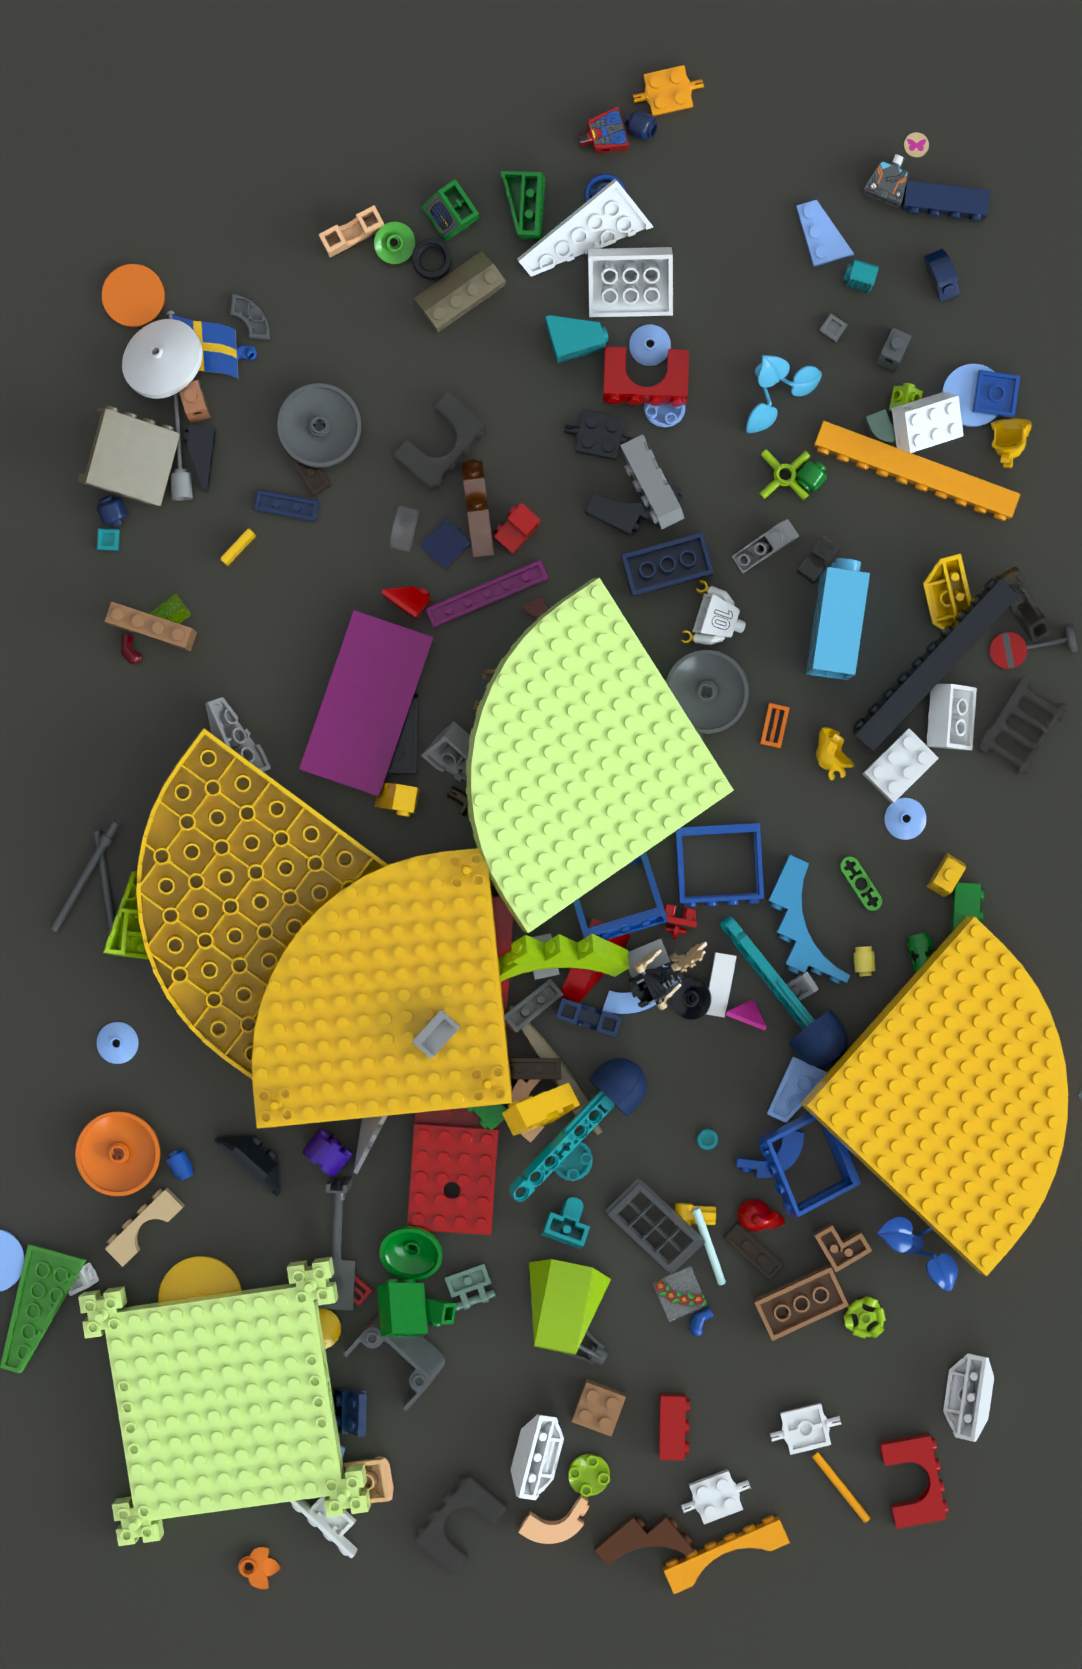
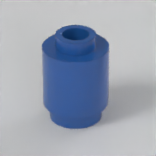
[166,1149,194,1182]

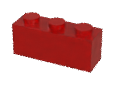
[659,1393,690,1460]

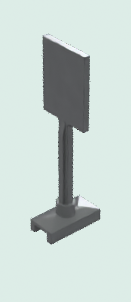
[317,1176,356,1310]

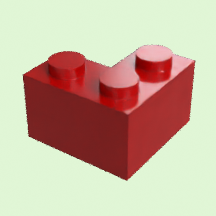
[494,503,541,555]

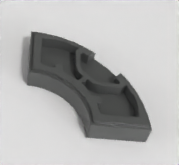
[230,294,271,341]

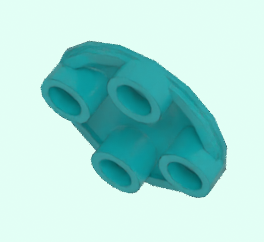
[551,1142,593,1181]

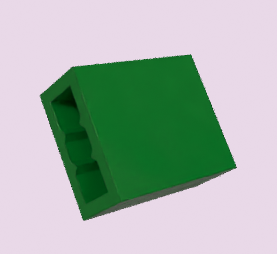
[377,1279,428,1337]

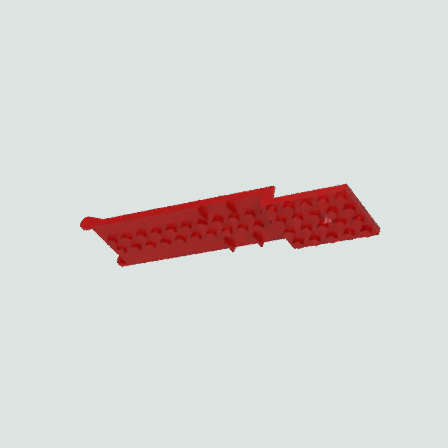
[407,896,513,1235]

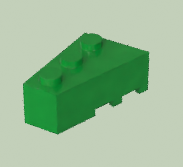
[500,171,546,240]

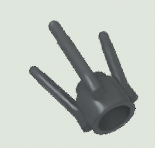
[560,1330,608,1366]

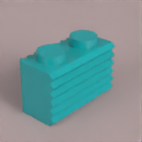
[843,260,879,293]

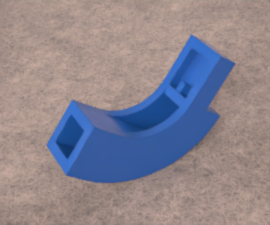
[735,1130,804,1178]

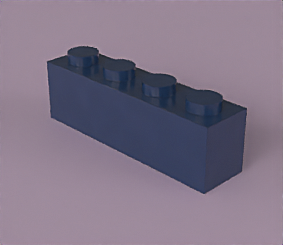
[902,180,991,222]

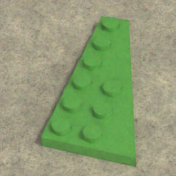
[0,1244,87,1373]

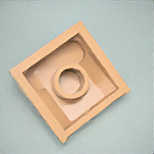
[343,1456,394,1503]

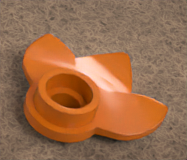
[238,1547,281,1589]

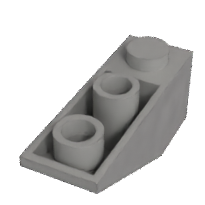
[731,519,799,573]

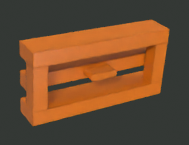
[760,703,790,748]

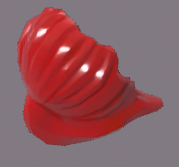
[737,1199,785,1232]

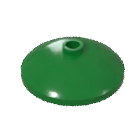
[379,1226,443,1280]

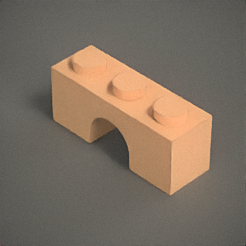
[319,205,384,257]

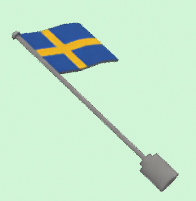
[167,310,239,501]

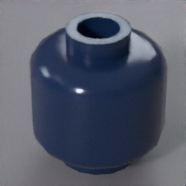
[625,109,658,141]
[96,494,127,527]

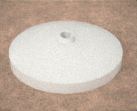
[122,319,203,399]

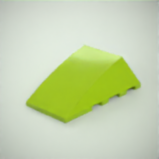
[103,871,149,960]
[529,1259,611,1355]

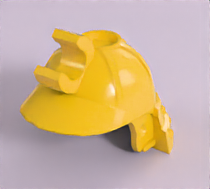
[991,418,1032,468]
[816,727,855,780]

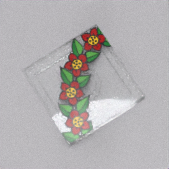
[652,1266,708,1322]

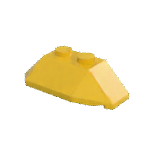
[923,553,971,630]

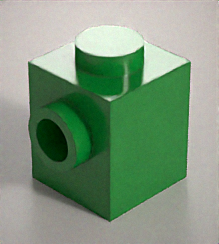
[425,1298,457,1327]

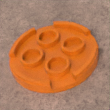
[102,264,165,328]

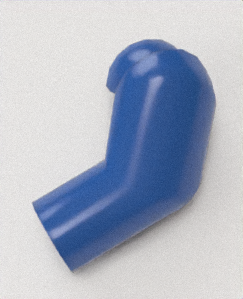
[237,345,257,361]
[689,1307,714,1337]

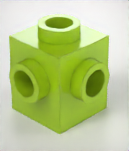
[889,383,923,411]

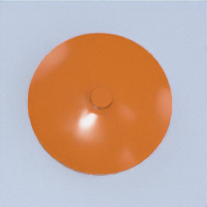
[75,1111,161,1196]

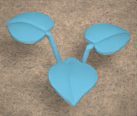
[746,355,822,433]

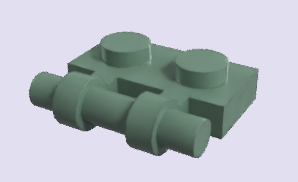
[445,1263,496,1311]

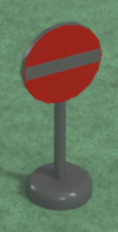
[990,624,1078,669]

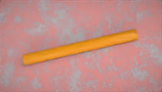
[812,1452,871,1523]

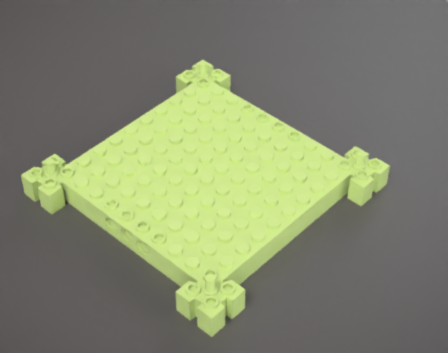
[78,1257,371,1546]

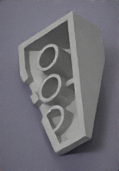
[205,697,271,772]
[421,721,470,782]
[354,1116,387,1174]

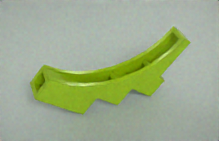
[498,934,630,982]

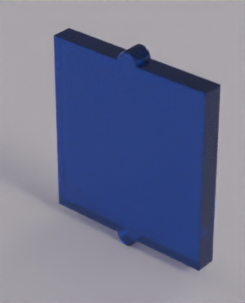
[421,519,471,569]

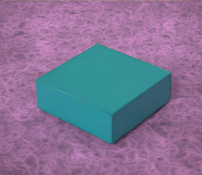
[97,528,120,551]

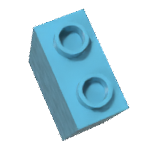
[806,558,870,680]

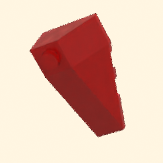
[561,918,631,1002]

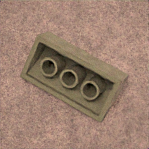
[413,251,506,333]

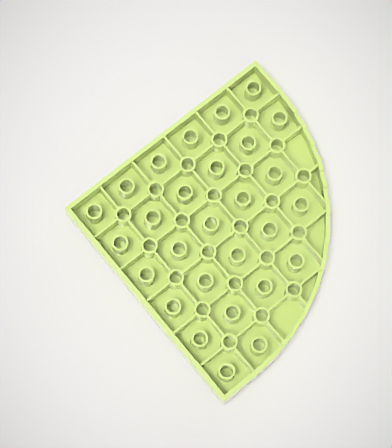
[466,578,734,933]

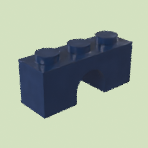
[556,997,622,1037]

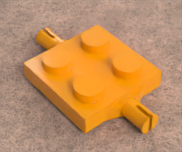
[633,65,704,116]

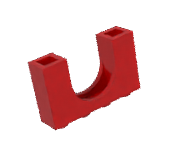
[603,347,689,407]
[879,1433,948,1529]

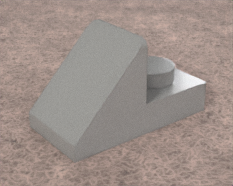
[786,972,819,1001]

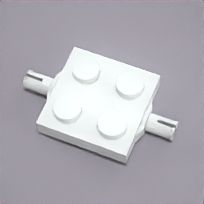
[770,1402,841,1455]
[681,1469,751,1524]

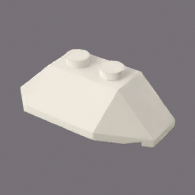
[943,1353,994,1442]
[511,1414,564,1500]

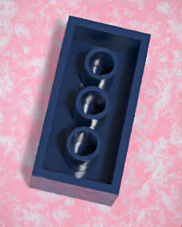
[621,532,714,597]

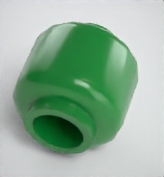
[796,461,827,492]

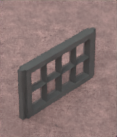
[605,1178,705,1274]

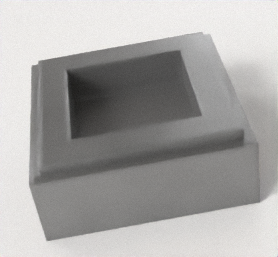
[818,313,848,343]

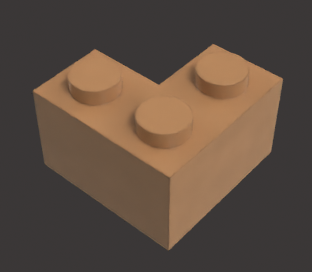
[812,1223,872,1272]

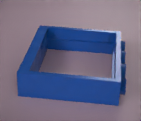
[675,823,764,907]
[573,852,667,940]
[758,1113,861,1217]

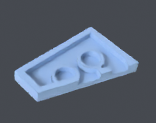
[796,200,854,267]
[766,1056,828,1123]

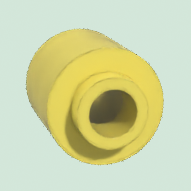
[853,946,876,977]

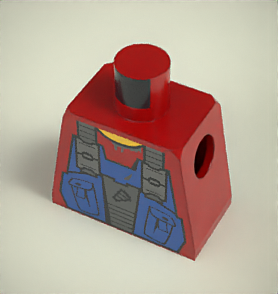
[577,107,629,153]

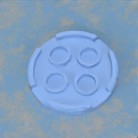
[942,364,996,427]
[0,1229,25,1291]

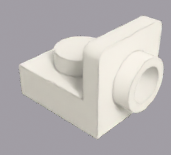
[68,1263,99,1296]

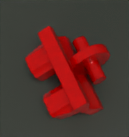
[664,904,697,940]

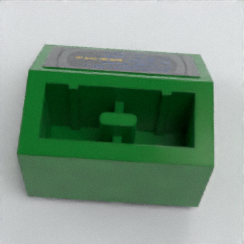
[422,179,480,242]

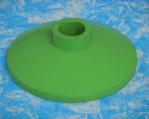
[374,222,415,264]

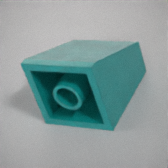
[545,315,609,364]

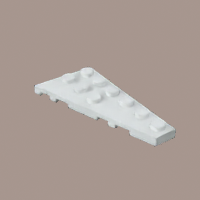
[517,179,653,276]

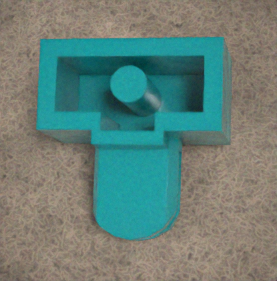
[540,1197,590,1249]

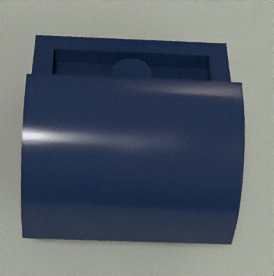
[333,1388,367,1437]

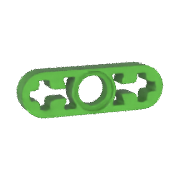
[840,857,882,911]

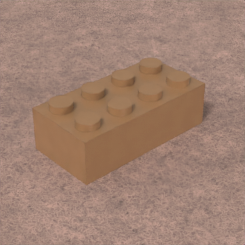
[753,1264,849,1341]

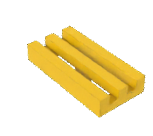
[221,529,256,566]

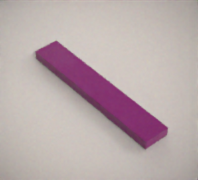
[425,559,549,628]

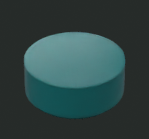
[697,1128,718,1150]

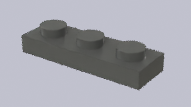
[504,979,564,1034]

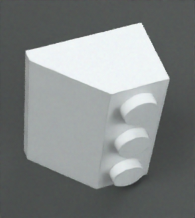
[927,684,977,750]

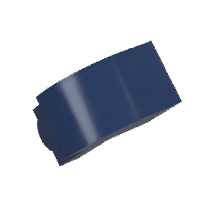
[924,248,960,302]

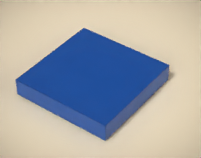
[972,370,1021,418]

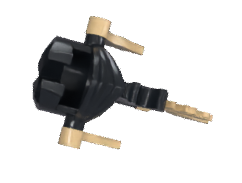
[628,941,707,1010]

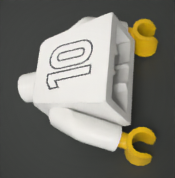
[681,580,746,645]

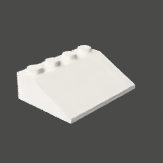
[588,247,673,317]

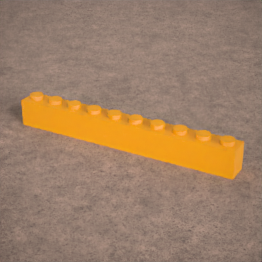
[813,421,1021,521]

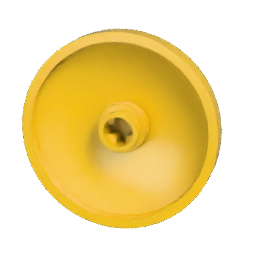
[158,1256,242,1302]

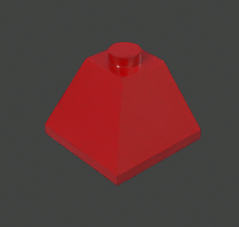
[381,586,431,620]

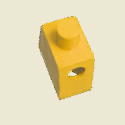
[926,853,966,898]

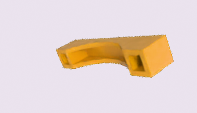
[663,1515,790,1594]

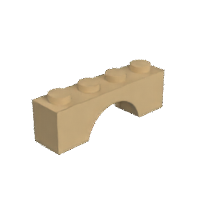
[105,1188,185,1267]

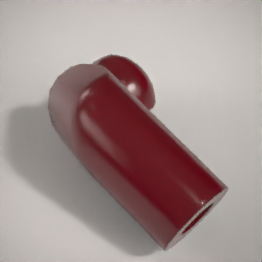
[121,635,142,664]

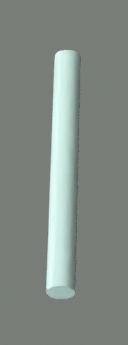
[692,1207,726,1285]

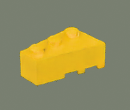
[375,783,420,817]
[502,1083,580,1136]

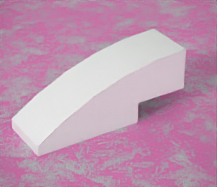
[706,952,736,1018]

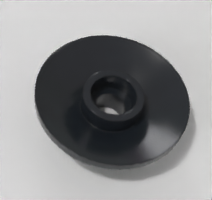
[671,978,712,1020]

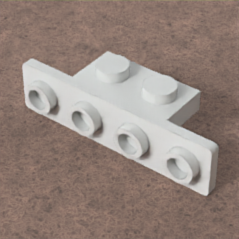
[290,1497,358,1558]

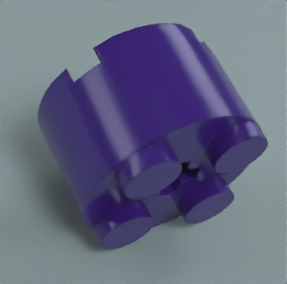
[302,1128,353,1177]

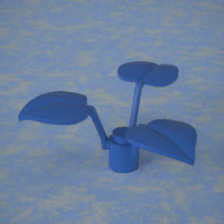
[877,1217,958,1292]

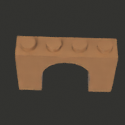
[105,601,197,652]

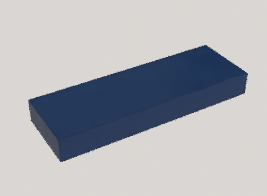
[254,489,319,522]

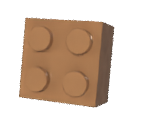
[572,1379,626,1437]

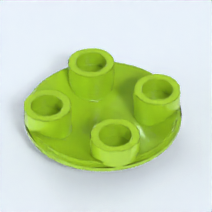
[568,1454,610,1497]

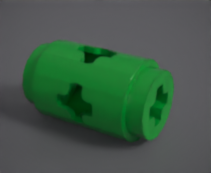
[907,932,935,973]

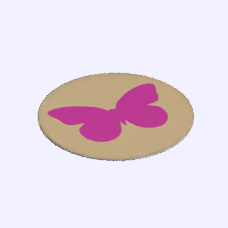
[904,132,929,157]

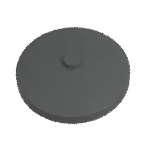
[277,383,361,468]
[666,649,749,734]

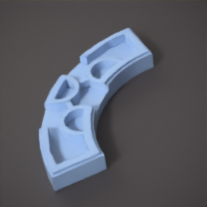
[602,965,678,1014]

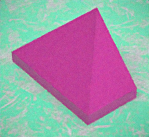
[725,999,767,1031]

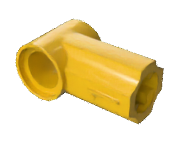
[674,1203,716,1226]

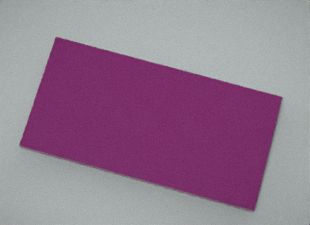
[299,610,434,797]

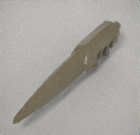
[507,1005,603,1136]

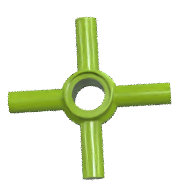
[759,449,811,501]

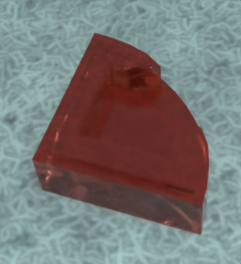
[522,597,548,618]

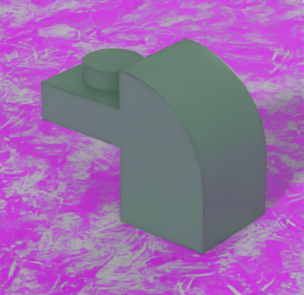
[864,409,896,445]

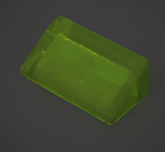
[149,594,191,624]

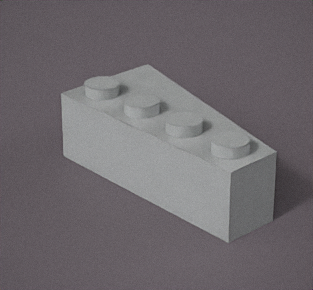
[620,434,684,529]

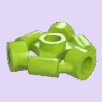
[843,1296,886,1339]

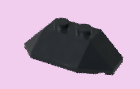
[214,1134,281,1196]

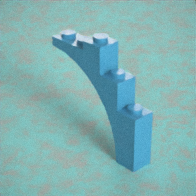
[768,855,850,984]

